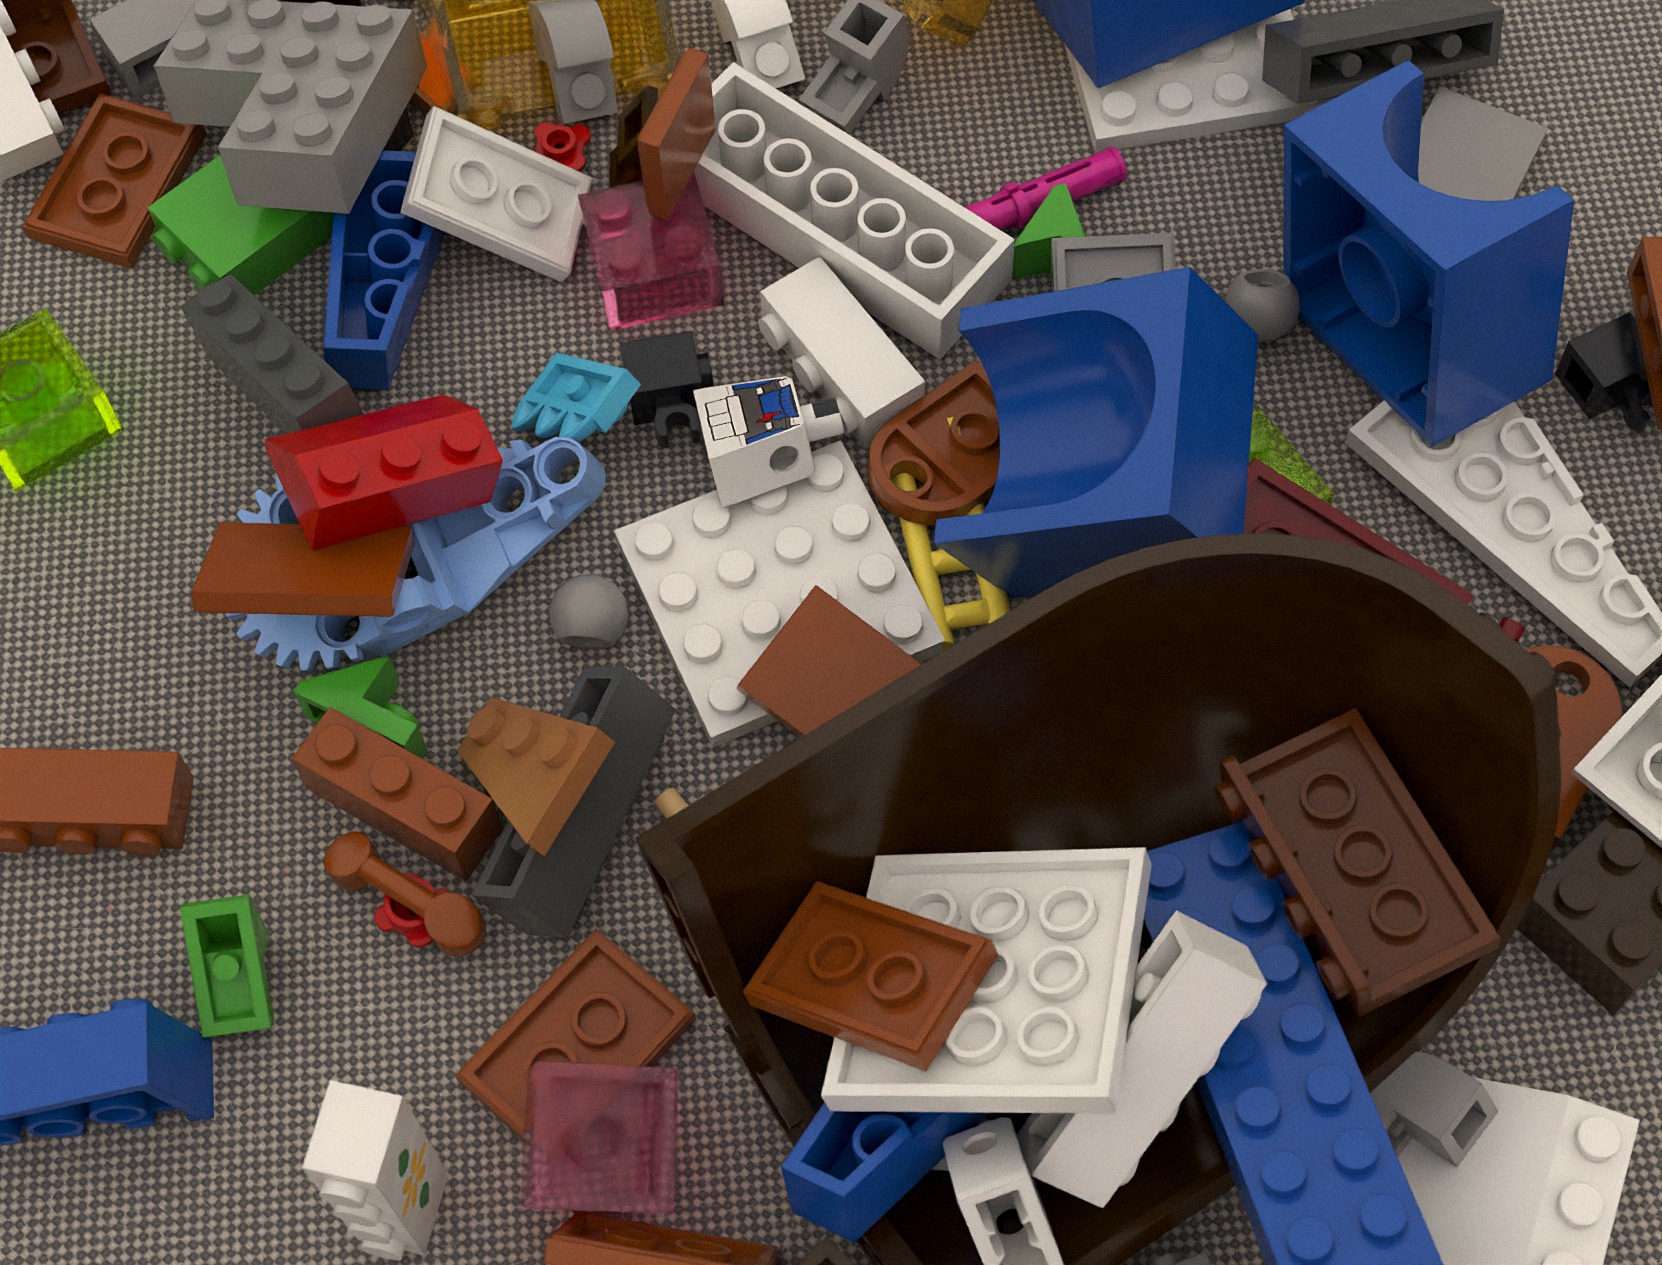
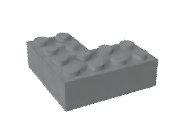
[154,0,427,214]

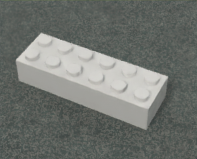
[683,62,1015,360]

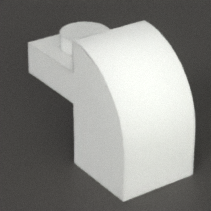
[710,0,805,88]

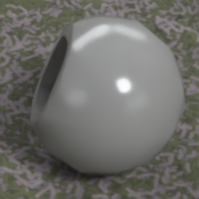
[1224,269,1301,343]
[549,575,629,649]

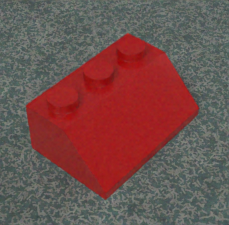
[264,394,503,551]

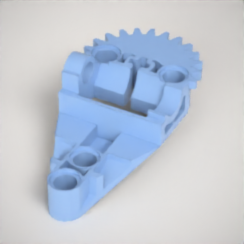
[225,437,606,673]

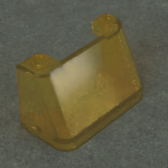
[418,0,680,130]

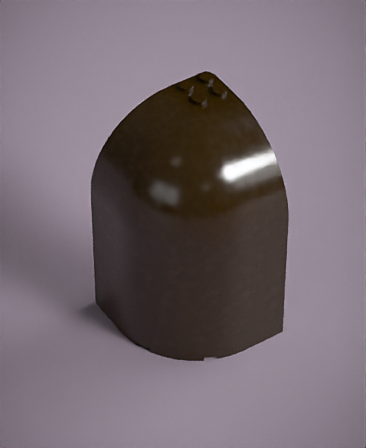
[635,533,1561,1265]

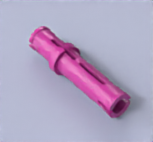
[964,146,1127,231]

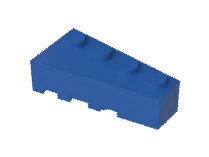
[324,150,446,390]
[0,999,214,1146]
[781,1103,991,1242]

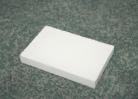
[400,106,593,282]

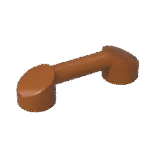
[323,831,486,957]

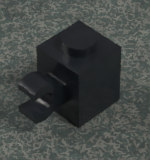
[1555,312,1653,433]
[620,331,714,449]

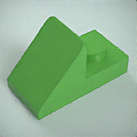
[1012,183,1085,280]
[293,657,428,759]
[180,894,274,1038]

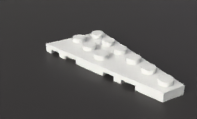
[1345,400,1662,688]

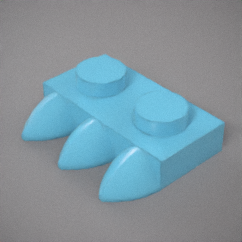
[512,352,641,442]

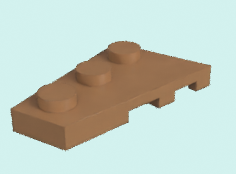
[457,697,615,857]

